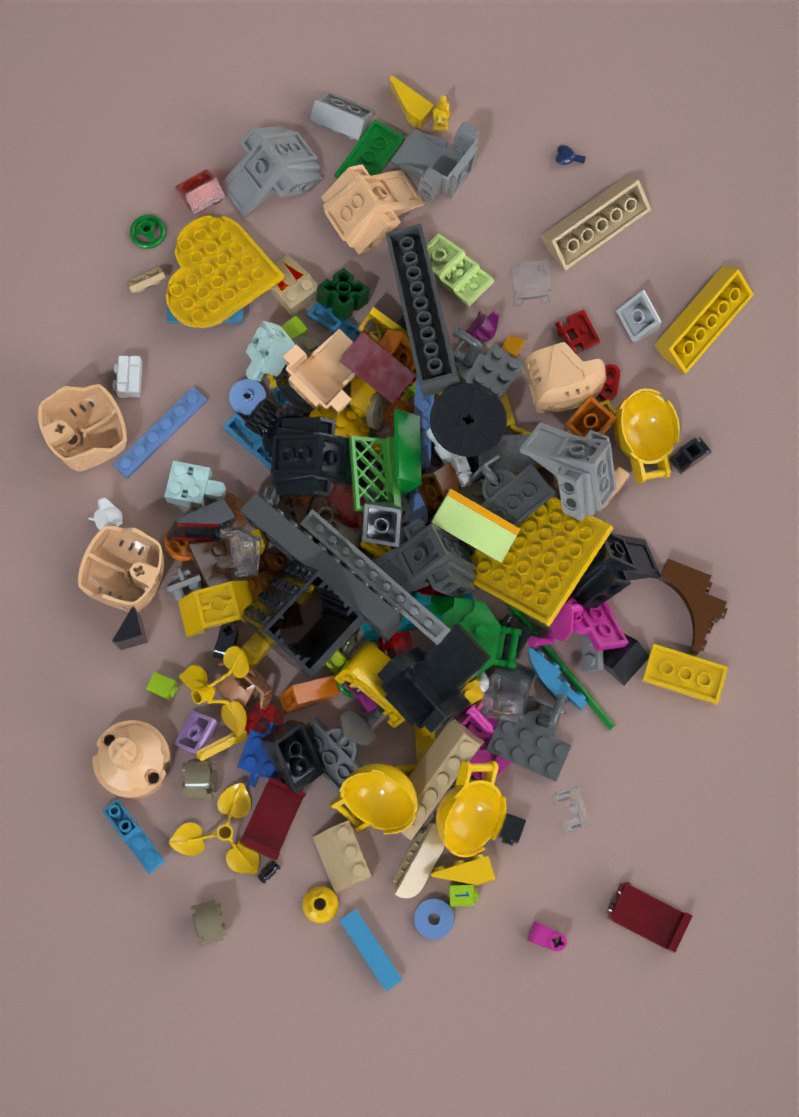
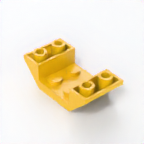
[178,581,253,638]

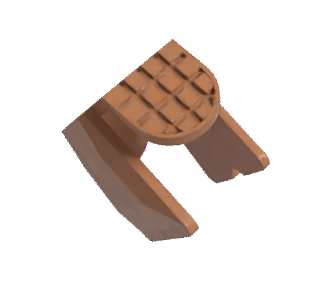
[216,662,273,710]

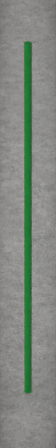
[369,433,616,730]

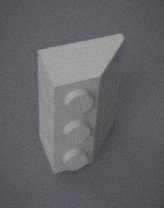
[310,91,376,140]

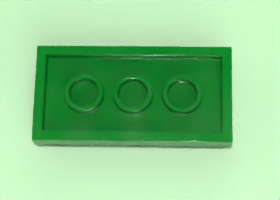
[334,119,405,179]

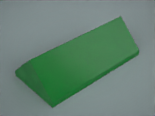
[394,409,422,495]

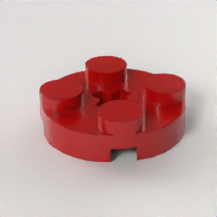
[245,703,284,735]

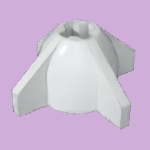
[88,497,123,530]

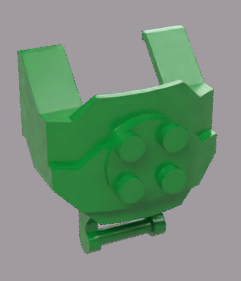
[424,595,522,679]

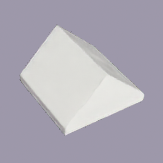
[616,290,661,342]

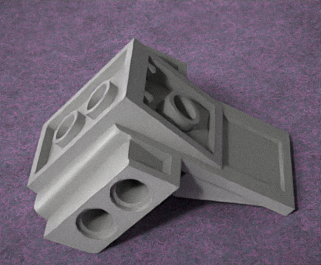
[390,122,479,202]
[220,126,323,217]
[520,422,617,521]

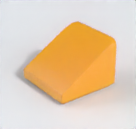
[501,335,526,358]

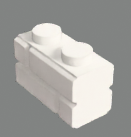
[113,356,143,398]

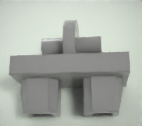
[167,566,202,601]

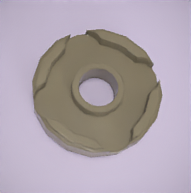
[366,393,387,431]

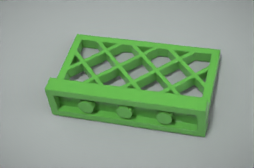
[349,436,402,512]

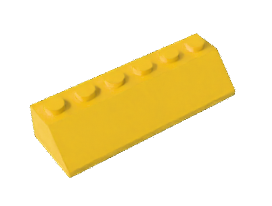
[654,266,754,374]

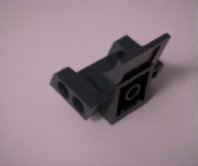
[271,417,370,497]
[570,521,661,608]
[377,623,491,733]

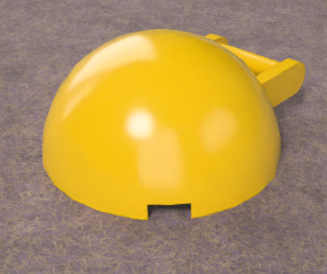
[613,389,680,484]
[436,761,507,857]
[329,763,418,834]

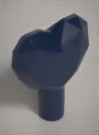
[555,145,586,165]

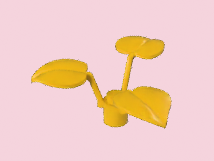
[178,646,249,737]
[169,783,259,874]

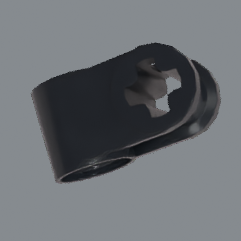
[213,622,238,659]

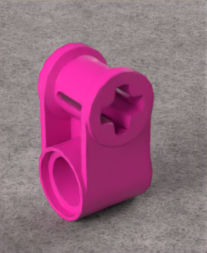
[527,921,567,951]

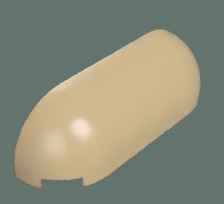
[392,823,444,898]

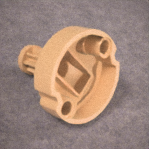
[93,720,172,799]

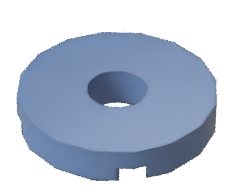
[414,899,454,940]

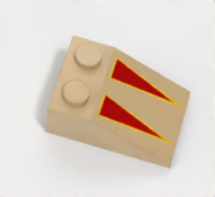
[269,254,318,317]

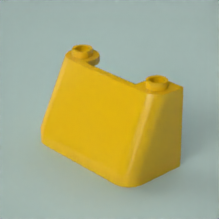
[334,641,405,728]

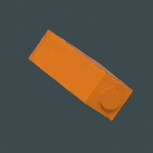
[279,675,340,714]

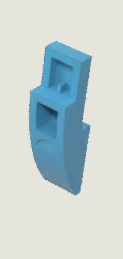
[527,648,588,711]
[102,798,166,874]

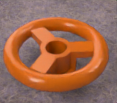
[163,528,200,561]

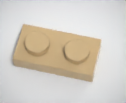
[126,266,166,293]

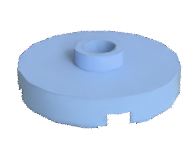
[229,379,266,416]

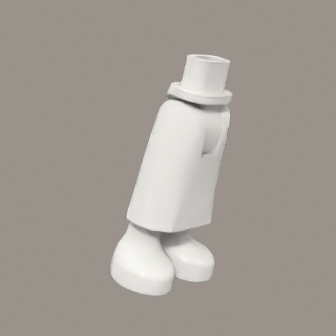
[426,428,473,487]

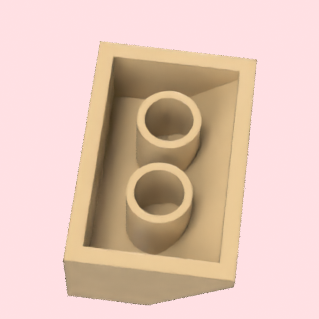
[313,820,372,893]

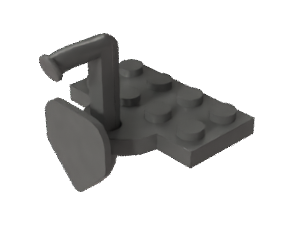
[452,326,524,399]
[469,455,556,527]
[484,694,572,782]
[305,706,385,794]

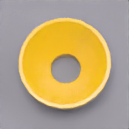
[302,886,339,923]

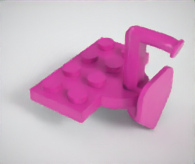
[528,595,629,651]
[456,699,523,780]

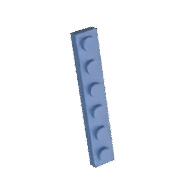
[113,387,207,479]

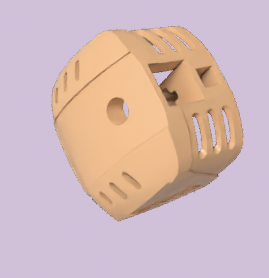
[524,342,606,413]
[38,384,127,472]
[78,526,164,612]

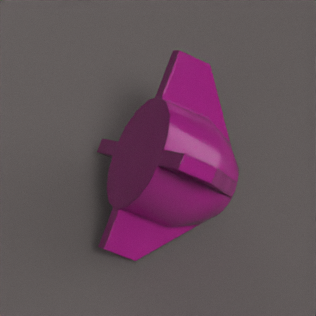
[465,311,499,342]

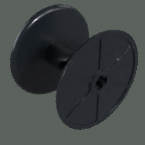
[430,383,507,472]

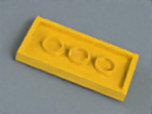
[642,644,728,705]

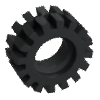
[244,398,278,434]

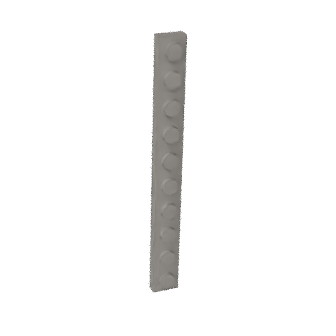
[300,509,451,645]

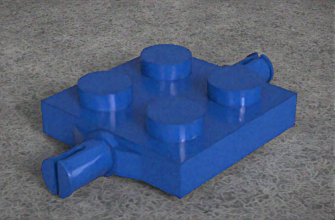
[237,722,278,788]

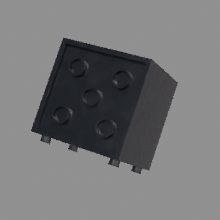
[241,560,366,678]

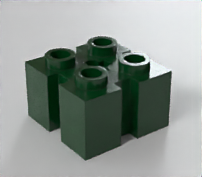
[316,268,370,322]

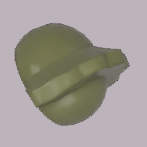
[341,632,358,654]

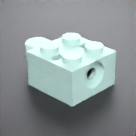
[246,321,295,382]
[164,461,226,509]

